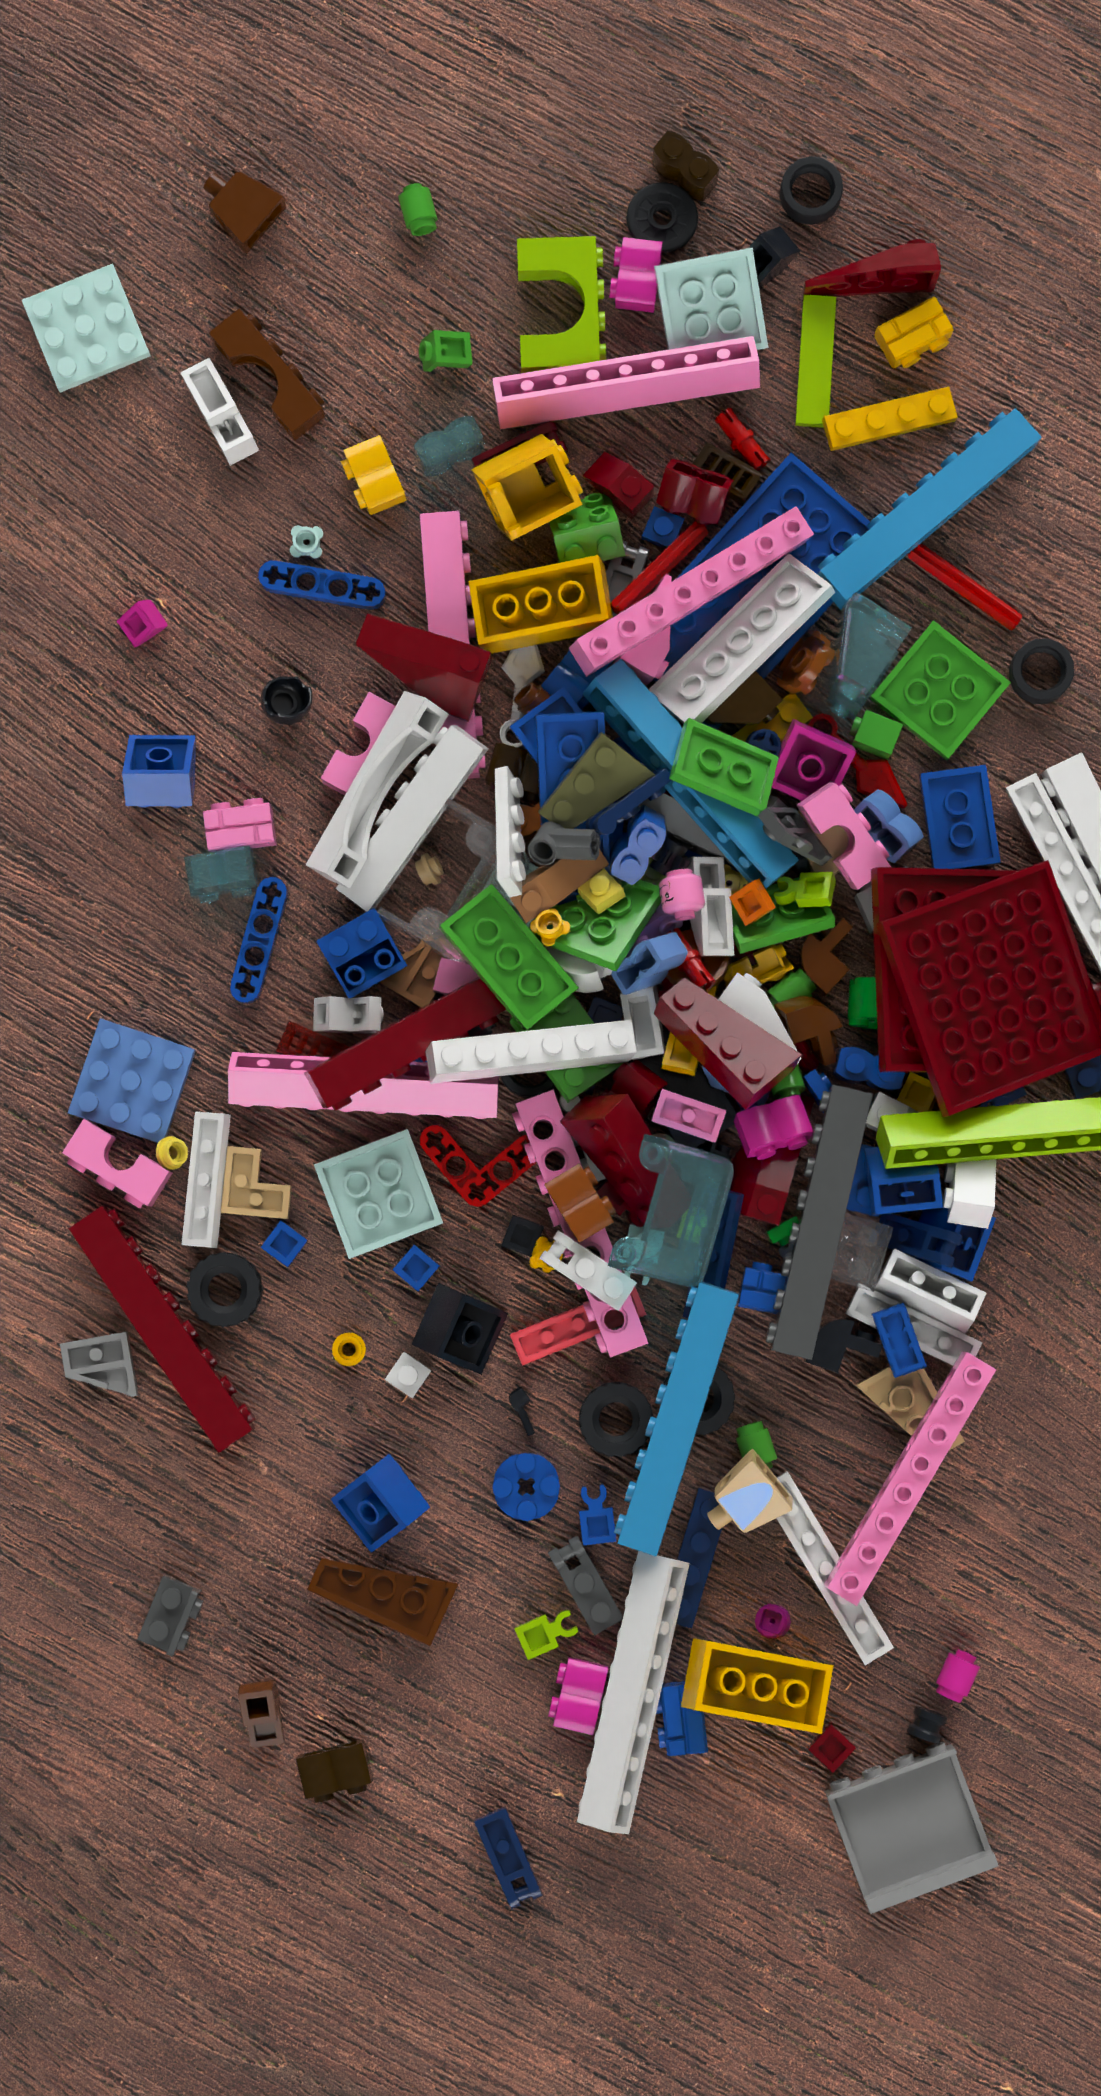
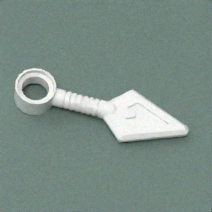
[500,645,545,749]

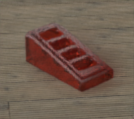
[276,1020,349,1057]

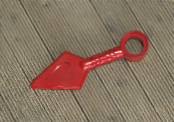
[808,713,907,808]

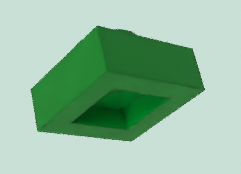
[765,1216,799,1247]

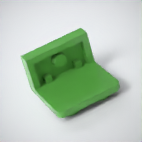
[549,493,626,563]

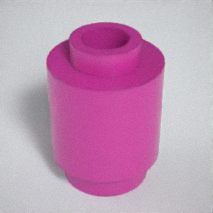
[936,1649,980,1703]

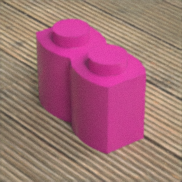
[609,237,662,313]
[734,1095,813,1160]
[548,1657,608,1735]

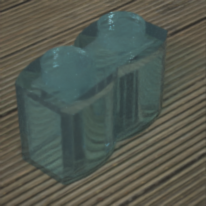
[414,416,484,477]
[184,846,259,903]

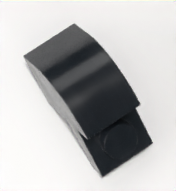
[803,1319,883,1373]

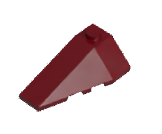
[803,239,941,296]
[355,613,492,722]
[719,1094,815,1226]

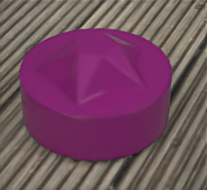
[755,1604,791,1639]

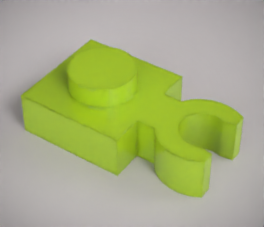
[774,871,836,907]
[514,1610,578,1660]

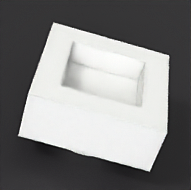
[385,1352,432,1398]

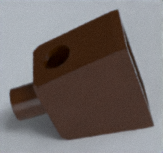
[203,171,286,254]

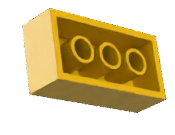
[468,555,613,654]
[681,1638,834,1734]

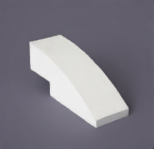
[181,358,259,466]
[687,857,734,956]
[620,985,665,1060]

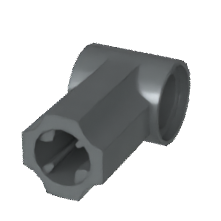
[528,821,601,865]

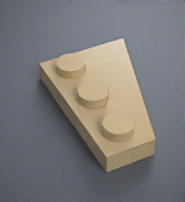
[855,1366,965,1450]

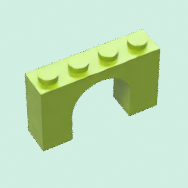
[517,236,606,373]

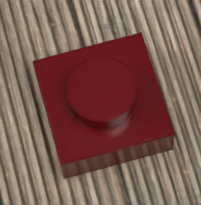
[807,1723,856,1773]

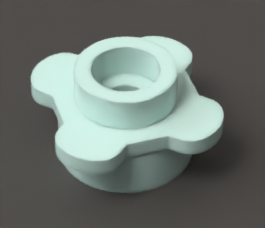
[290,525,323,559]

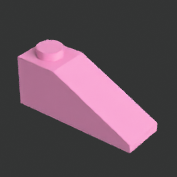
[614,574,672,685]

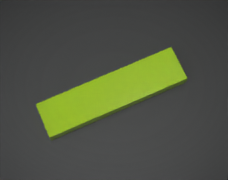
[795,295,836,428]

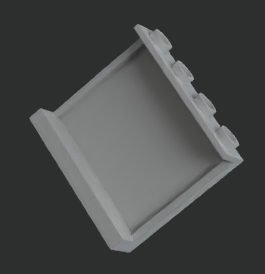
[824,1742,999,1914]

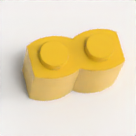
[341,435,406,516]

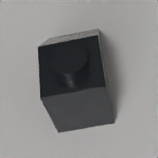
[748,226,801,291]

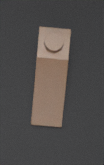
[510,849,609,923]

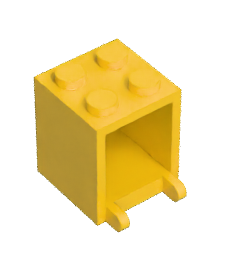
[471,434,583,541]

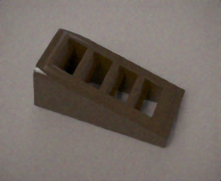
[692,442,763,506]

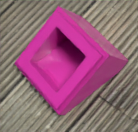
[117,600,168,648]

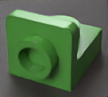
[419,330,472,372]

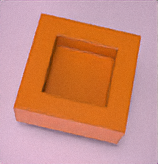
[729,878,776,926]

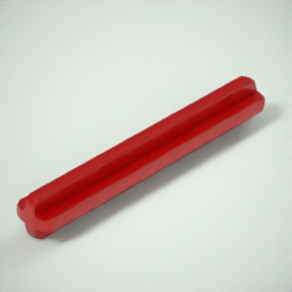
[610,521,709,615]
[908,543,1022,630]

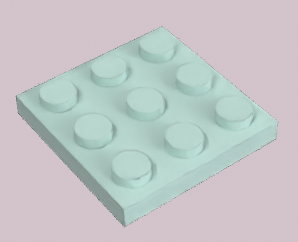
[654,248,768,350]
[22,263,151,393]
[314,1129,443,1259]

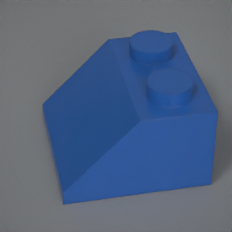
[122,735,196,808]
[330,1453,430,1553]

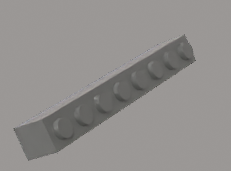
[766,1085,873,1360]

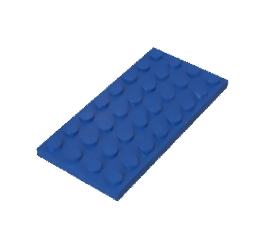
[652,453,870,730]

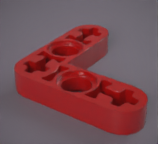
[420,1125,538,1207]

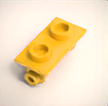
[723,943,794,988]

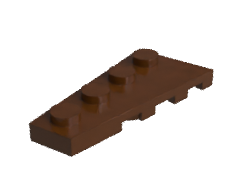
[307,1558,459,1647]

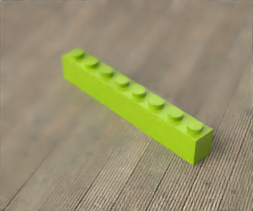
[876,1097,1101,1169]

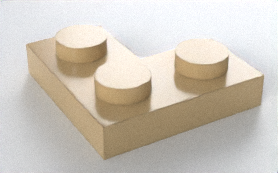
[221,1146,292,1219]

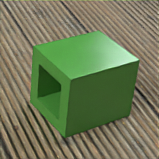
[849,710,903,760]

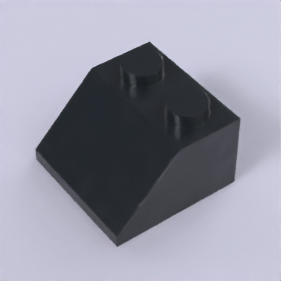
[411,1283,508,1375]

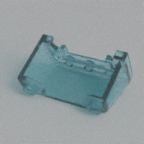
[828,593,912,720]
[608,1134,734,1287]

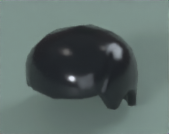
[261,676,312,725]

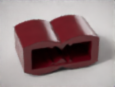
[656,459,733,525]
[600,1059,668,1121]

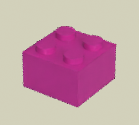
[772,719,856,801]

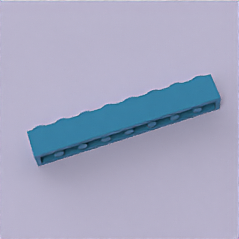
[818,408,1042,610]
[583,659,799,889]
[614,1282,740,1556]

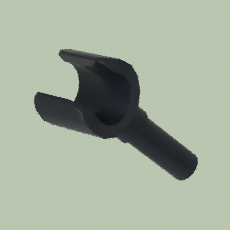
[509,1387,535,1436]

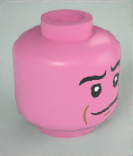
[659,869,705,921]

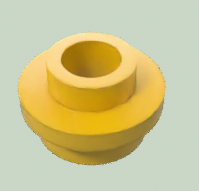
[332,1333,366,1366]

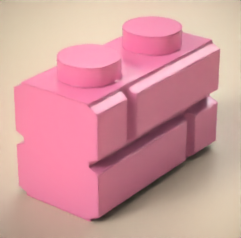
[203,798,277,854]

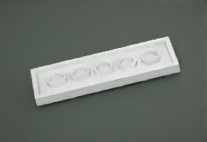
[649,553,836,724]

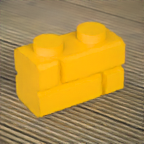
[874,296,953,369]

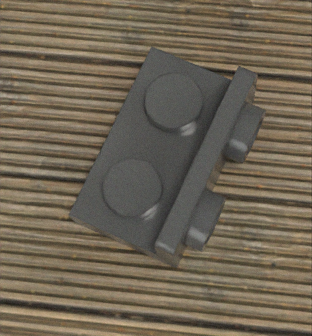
[137,1575,204,1657]

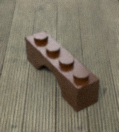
[209,308,325,441]

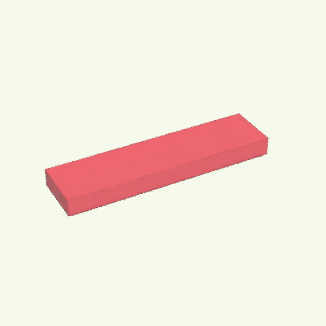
[510,1287,647,1366]

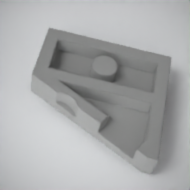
[60,1332,139,1397]

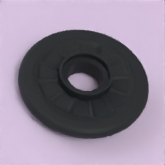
[626,182,698,253]

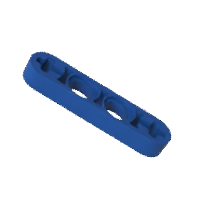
[258,560,386,610]
[230,877,288,1004]

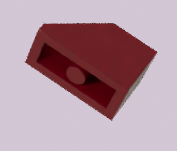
[583,451,654,520]

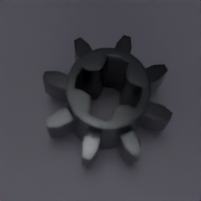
[650,836,691,876]

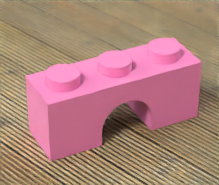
[321,692,395,795]
[796,782,891,890]
[62,1119,173,1209]

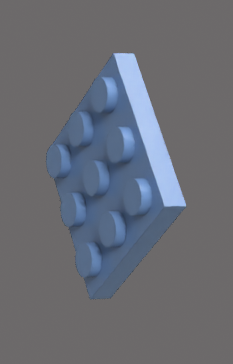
[68,1018,196,1143]

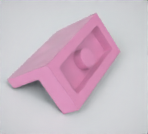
[651,1089,726,1143]

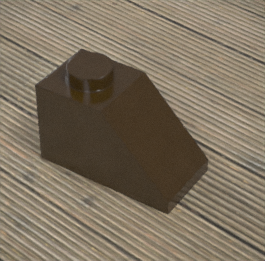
[704,671,783,725]

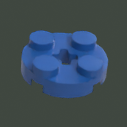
[492,1452,560,1521]

